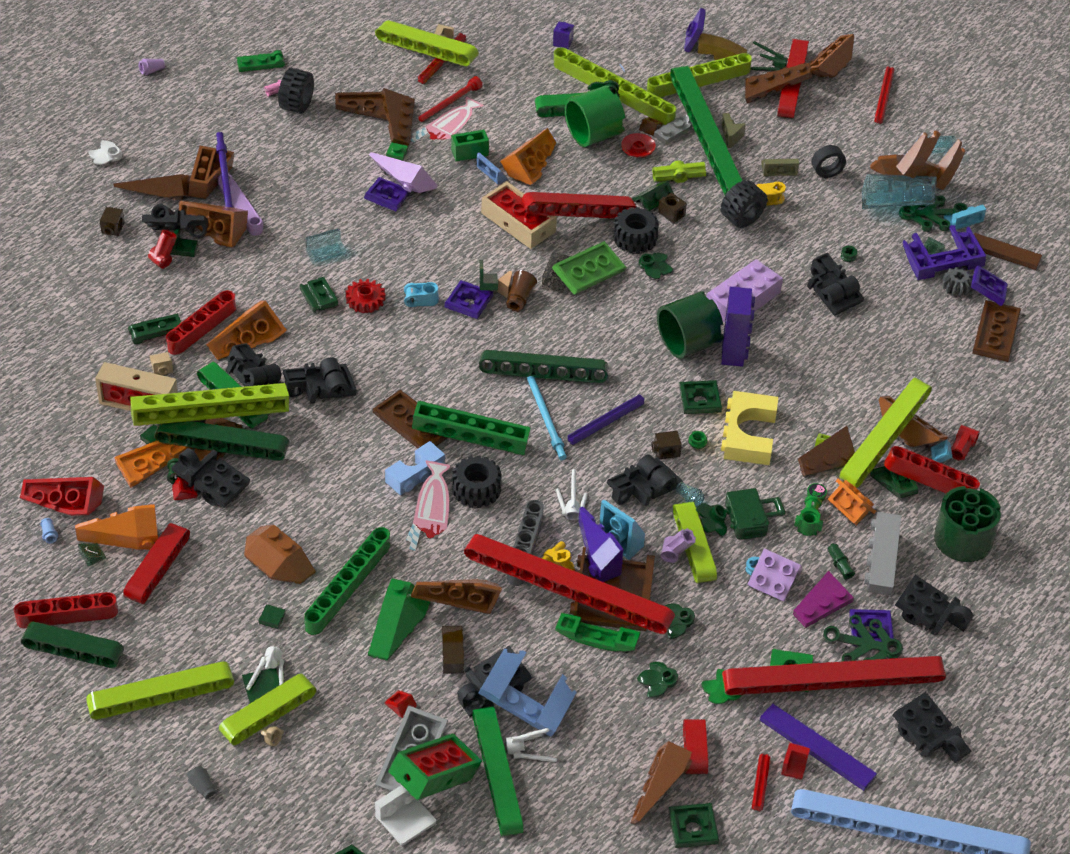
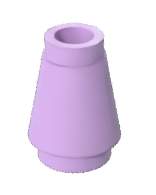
[139,59,165,75]

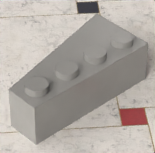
[864,512,902,595]

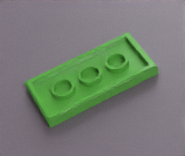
[552,241,627,295]

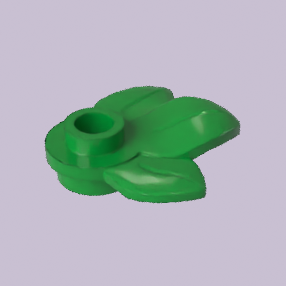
[701,669,742,704]

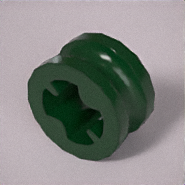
[841,245,857,263]

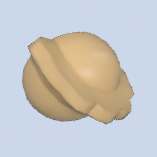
[260,727,284,746]

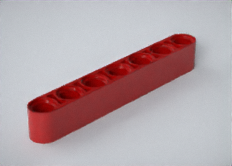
[777,39,809,119]
[521,192,637,219]

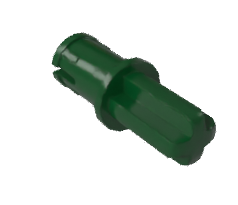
[827,544,855,580]

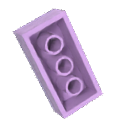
[706,259,783,323]

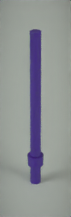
[216,132,233,208]

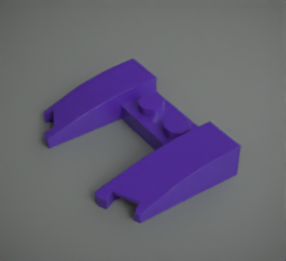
[903,225,986,280]

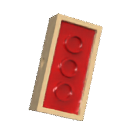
[481,182,557,249]
[95,362,178,411]

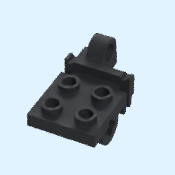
[142,204,208,239]
[807,252,864,316]
[226,343,282,387]
[283,357,357,404]
[171,449,250,508]
[607,454,683,506]
[895,575,974,635]
[457,645,532,717]
[892,692,971,763]

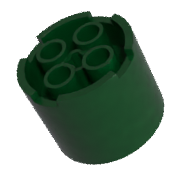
[657,291,724,359]
[934,486,1001,562]

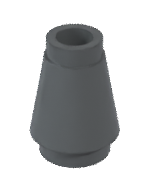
[187,765,216,799]

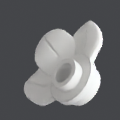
[88,140,122,165]

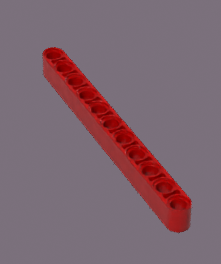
[464,534,675,634]
[722,656,946,695]

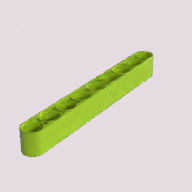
[554,47,676,125]

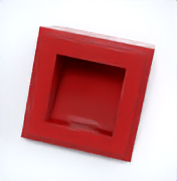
[172,477,198,500]
[384,690,417,718]

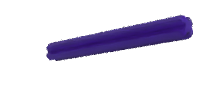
[567,394,645,445]

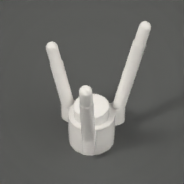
[556,469,588,520]
[246,646,284,690]
[506,728,558,762]

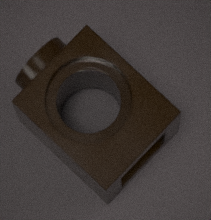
[658,193,687,224]
[100,207,125,236]
[651,430,682,459]

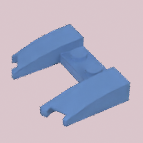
[478,649,576,737]

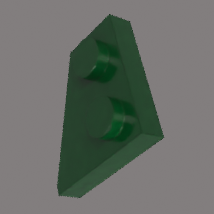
[870,466,918,499]

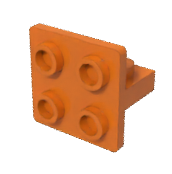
[828,478,877,526]

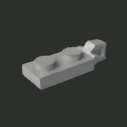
[654,114,692,145]

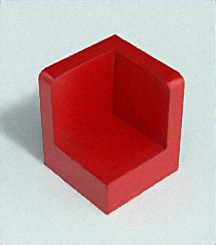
[781,742,810,780]

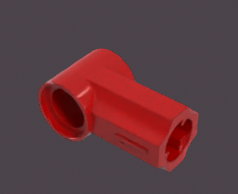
[148,230,177,269]
[951,425,980,461]

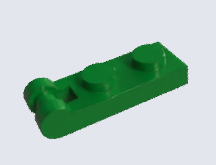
[236,50,285,72]

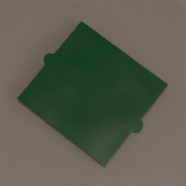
[242,668,280,704]

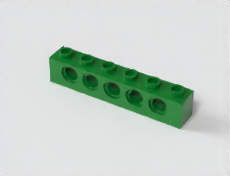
[412,400,531,455]

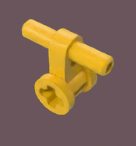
[542,541,575,571]

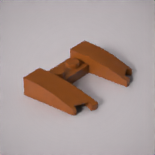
[896,130,965,190]

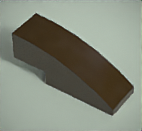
[442,626,464,674]

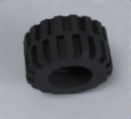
[278,68,314,114]
[720,180,768,228]
[613,207,659,254]
[452,456,502,508]

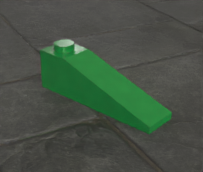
[368,578,431,661]

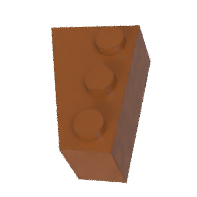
[188,145,234,199]

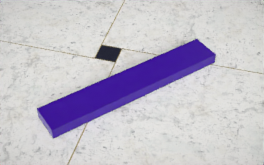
[760,703,877,791]

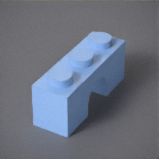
[385,441,445,495]

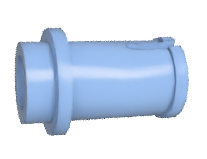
[40,518,58,544]

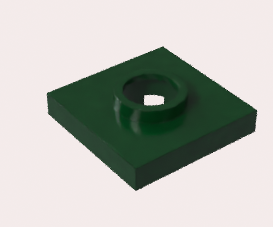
[679,380,722,414]
[668,803,719,848]

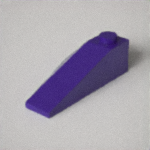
[578,507,624,582]

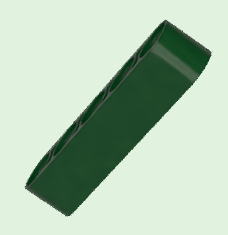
[20,622,124,669]

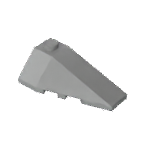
[375,706,448,791]

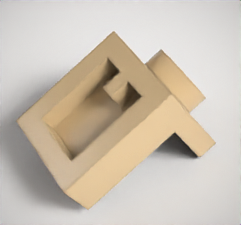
[434,24,454,39]
[150,352,173,375]

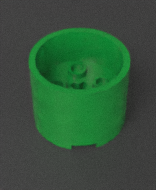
[564,85,625,147]

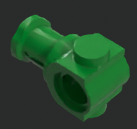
[794,495,824,536]

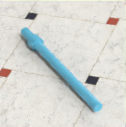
[527,376,567,460]

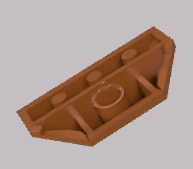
[810,34,854,78]
[870,154,910,181]
[879,396,948,447]
[244,524,316,584]

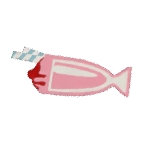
[410,97,484,142]
[406,460,450,551]

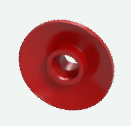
[621,133,656,157]

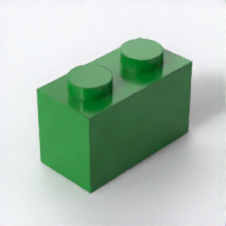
[451,129,489,162]

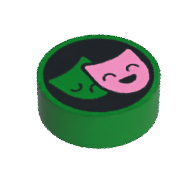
[807,483,827,502]

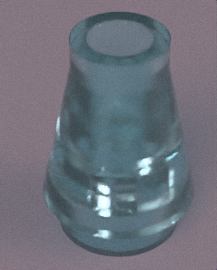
[676,482,705,507]

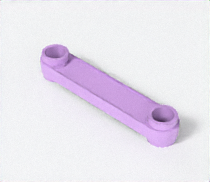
[217,174,263,236]

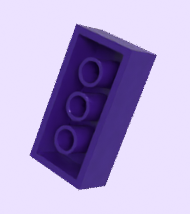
[721,286,755,367]

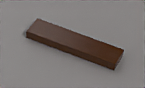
[974,233,1042,270]

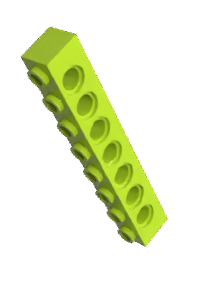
[130,383,289,426]

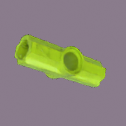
[652,160,706,183]

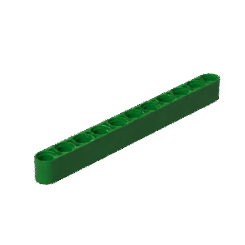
[670,65,742,195]

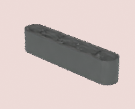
[507,500,544,586]

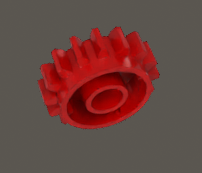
[345,279,386,313]

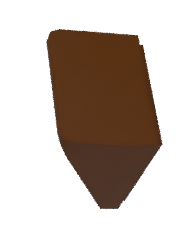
[639,117,663,136]

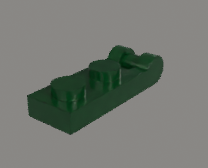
[128,313,181,345]

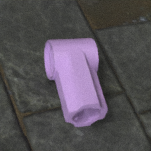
[661,528,696,563]

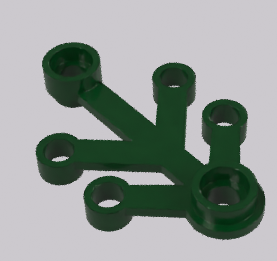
[899,195,968,232]
[823,615,903,662]

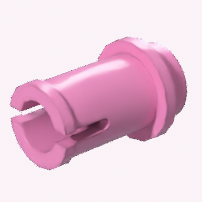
[264,80,281,97]

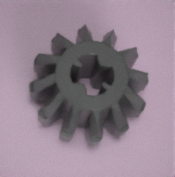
[943,267,973,297]

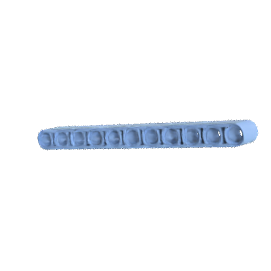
[791,789,1031,854]

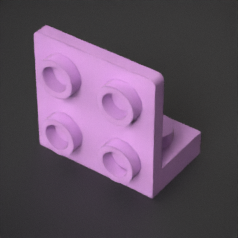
[748,549,803,601]

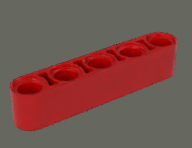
[166,290,236,355]
[884,446,980,493]
[123,523,190,604]
[14,592,118,628]

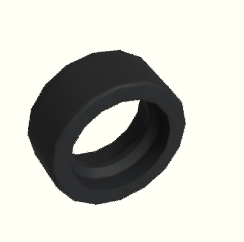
[811,145,847,178]

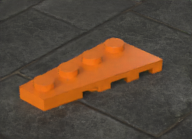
[114,441,193,488]

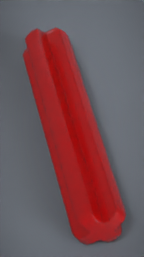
[751,753,771,811]

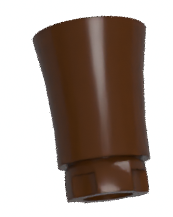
[506,270,537,312]

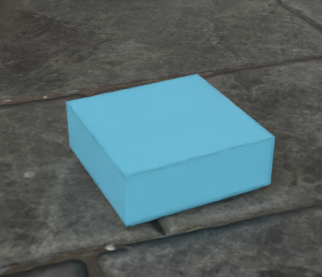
[931,440,952,463]

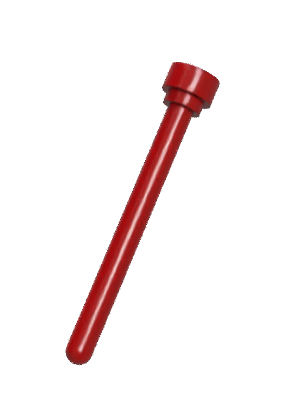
[418,76,483,122]

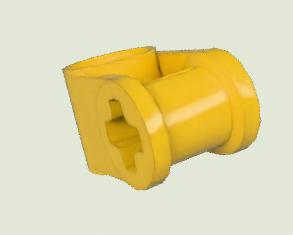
[756,182,786,206]

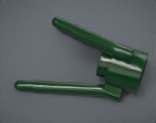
[751,41,788,71]

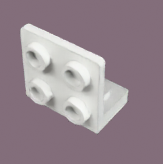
[375,785,436,846]

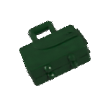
[725,488,786,540]

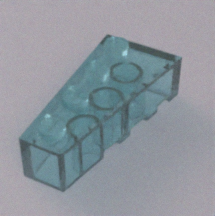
[862,174,937,209]

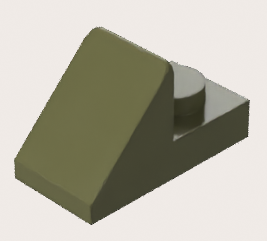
[721,113,746,148]

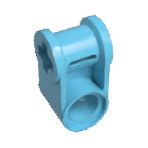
[404,282,439,307]

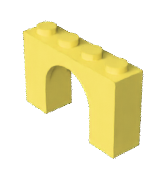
[721,391,778,465]

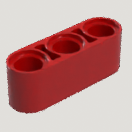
[683,719,708,774]

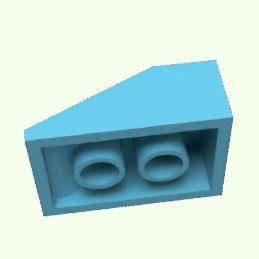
[599,500,645,560]

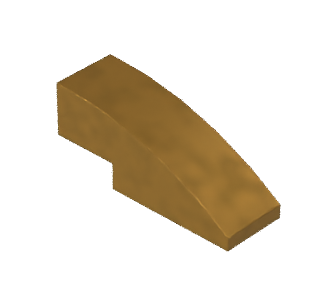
[698,33,747,60]

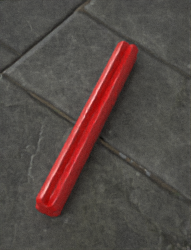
[418,33,466,84]
[874,66,895,124]

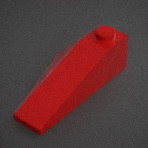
[20,477,104,516]

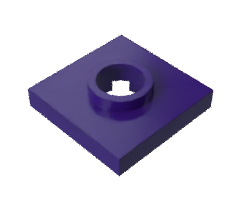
[684,8,706,53]
[364,177,410,211]
[971,266,1008,306]
[445,280,494,319]
[849,609,894,647]

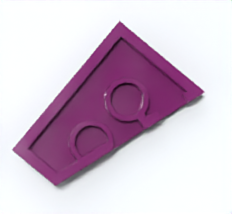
[793,571,854,628]

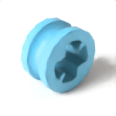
[745,557,759,576]

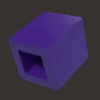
[553,21,574,49]

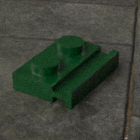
[299,277,338,313]

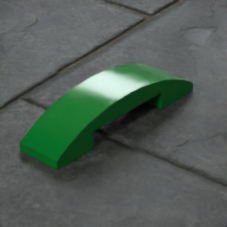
[555,612,640,651]

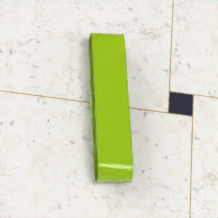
[673,502,717,583]
[219,674,317,745]

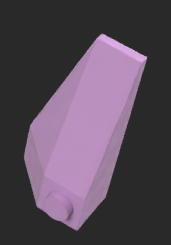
[369,152,438,193]

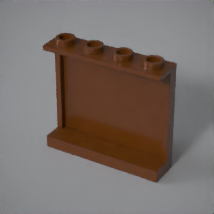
[570,547,655,631]

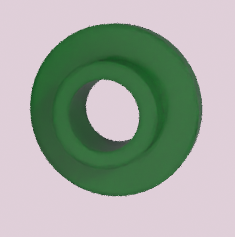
[688,431,708,449]

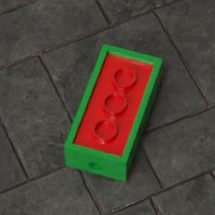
[388,733,482,800]

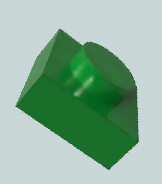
[386,142,408,161]

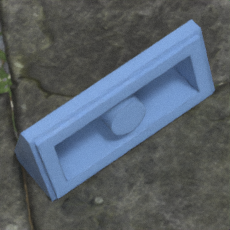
[477,153,508,184]

